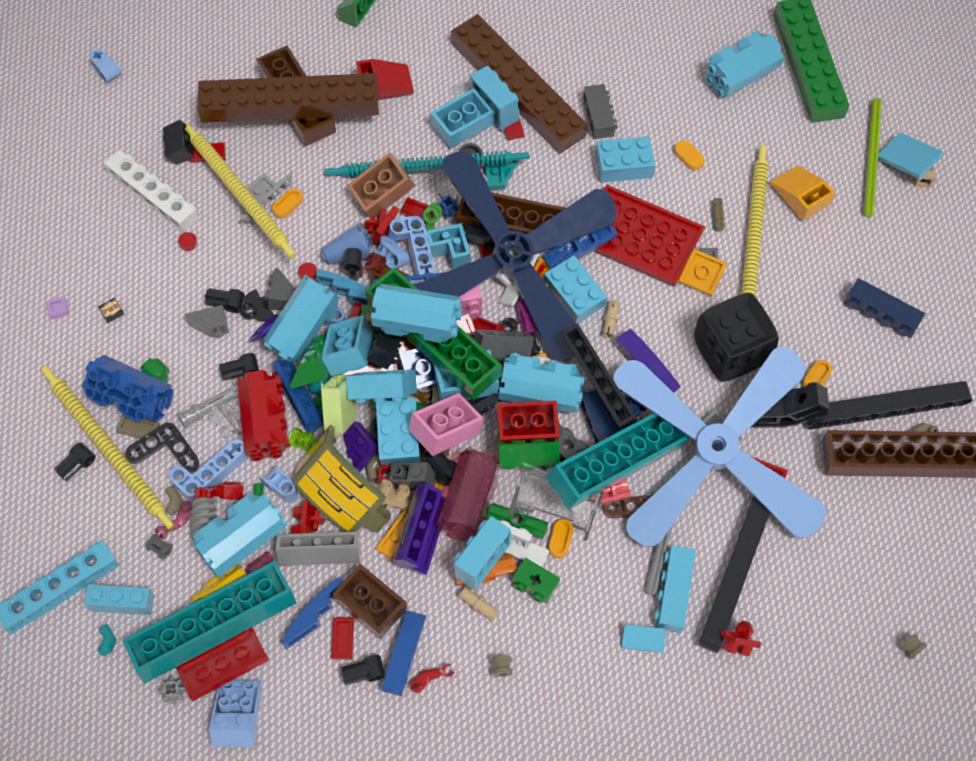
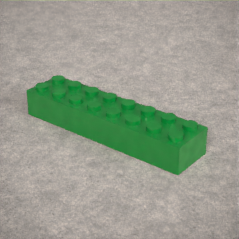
[774,0,850,123]
[365,268,502,400]

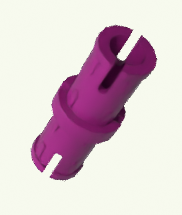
[515,300,536,335]

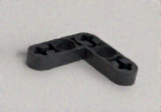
[125,422,200,473]

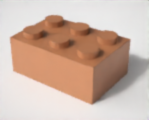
[347,152,416,217]

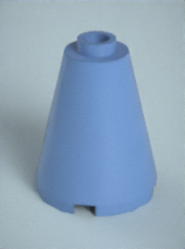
[321,222,374,264]

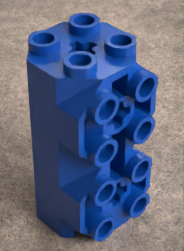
[82,355,174,423]

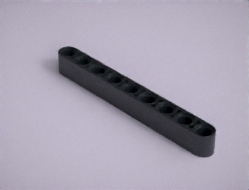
[806,381,973,430]
[698,497,770,654]

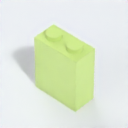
[321,374,357,435]

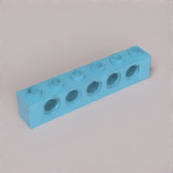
[0,541,120,635]

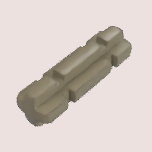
[712,198,725,231]

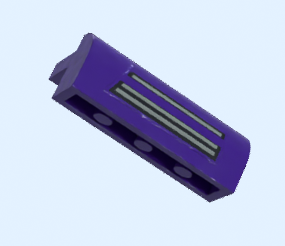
[393,483,450,575]

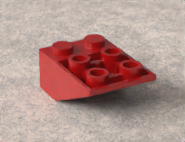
[356,59,414,99]

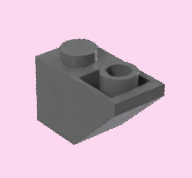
[265,268,294,311]
[389,462,437,490]

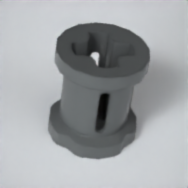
[145,534,173,560]

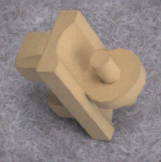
[374,479,410,511]

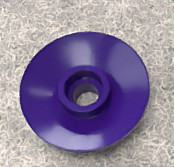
[250,314,279,342]

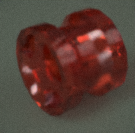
[364,253,387,274]

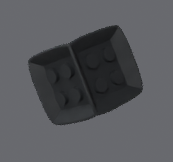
[694,293,779,382]

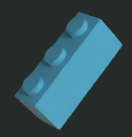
[84,584,155,615]

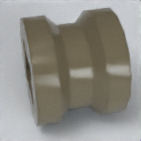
[900,633,928,659]
[491,655,513,677]

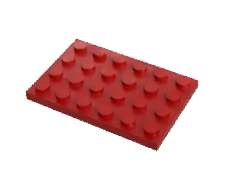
[594,184,705,286]

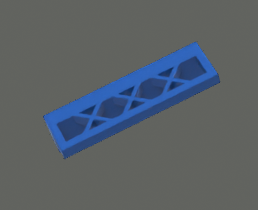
[273,359,324,434]

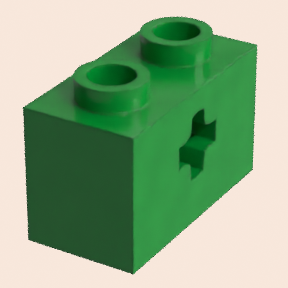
[512,557,561,604]

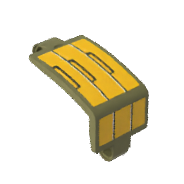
[292,425,391,532]

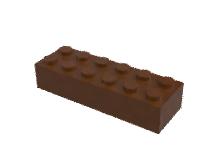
[256,45,336,146]
[456,192,566,249]

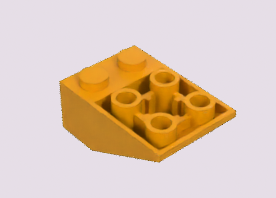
[770,165,836,221]

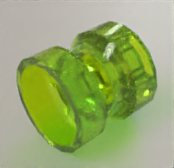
[289,428,315,452]

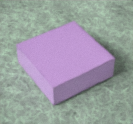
[46,296,69,320]

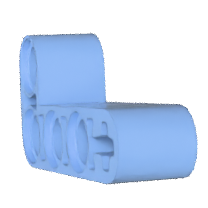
[388,216,436,275]
[169,439,248,502]

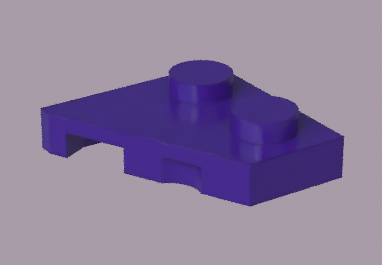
[344,421,379,472]

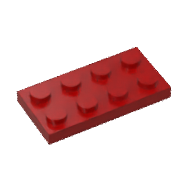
[176,627,269,702]

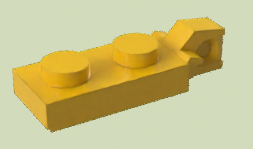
[191,564,246,602]

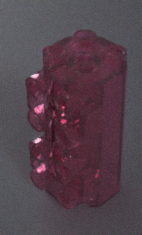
[437,447,500,541]

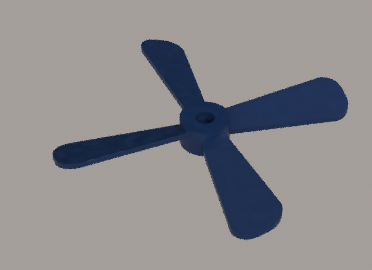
[414,151,617,361]

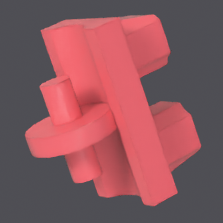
[594,479,632,506]

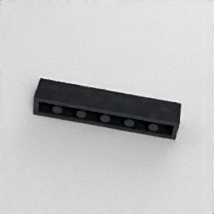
[561,323,638,431]

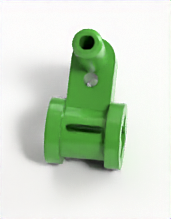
[411,203,443,231]

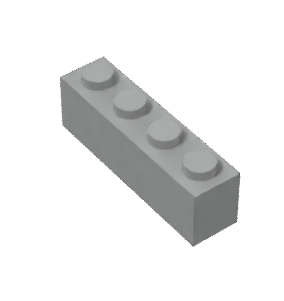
[275,531,361,566]

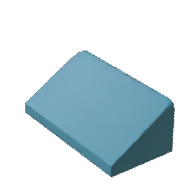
[622,624,666,653]

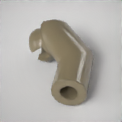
[911,423,939,432]

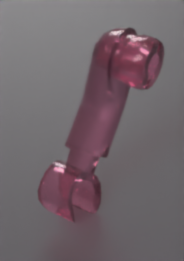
[155,500,193,539]

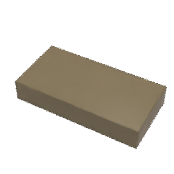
[116,413,160,442]

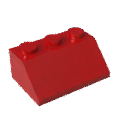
[497,400,560,442]

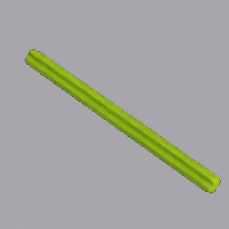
[863,98,882,217]

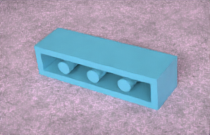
[654,545,696,633]

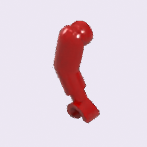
[410,664,455,693]

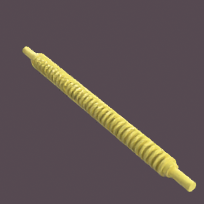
[185,122,296,259]
[741,145,768,297]
[41,366,175,530]

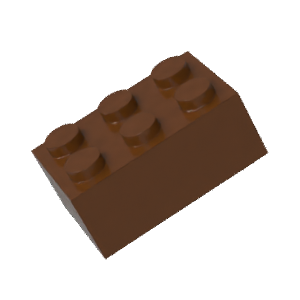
[332,564,408,640]

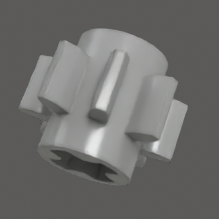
[159,677,186,705]

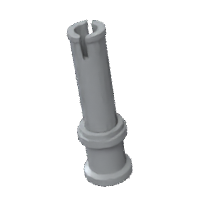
[177,388,236,429]

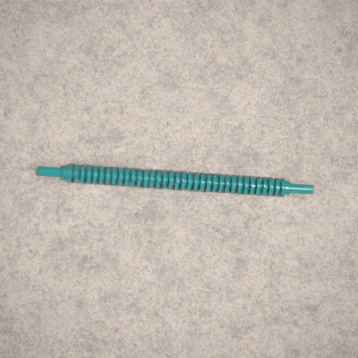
[325,150,530,178]

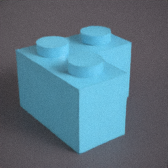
[426,223,471,269]

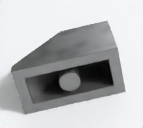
[185,305,229,337]

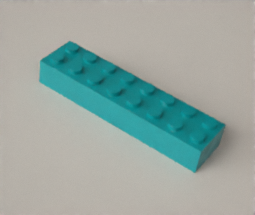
[545,413,690,510]
[123,561,297,684]

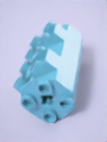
[705,30,784,97]
[263,275,340,363]
[371,284,462,343]
[498,353,585,413]
[193,493,288,578]

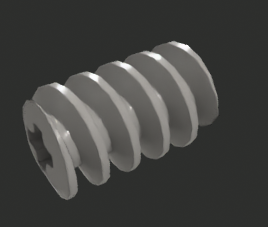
[190,497,217,540]

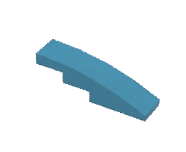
[316,269,369,305]

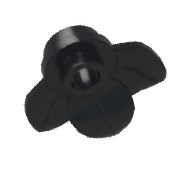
[240,290,274,321]

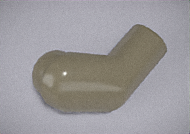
[366,453,381,482]
[165,486,183,515]

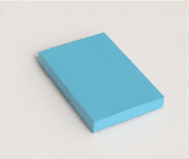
[878,132,943,179]

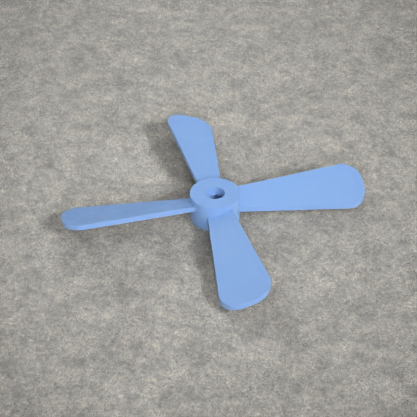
[613,347,826,547]

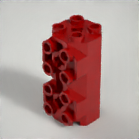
[237,370,290,461]

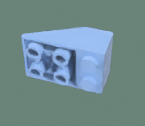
[209,680,262,747]

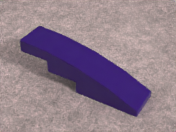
[615,328,681,393]

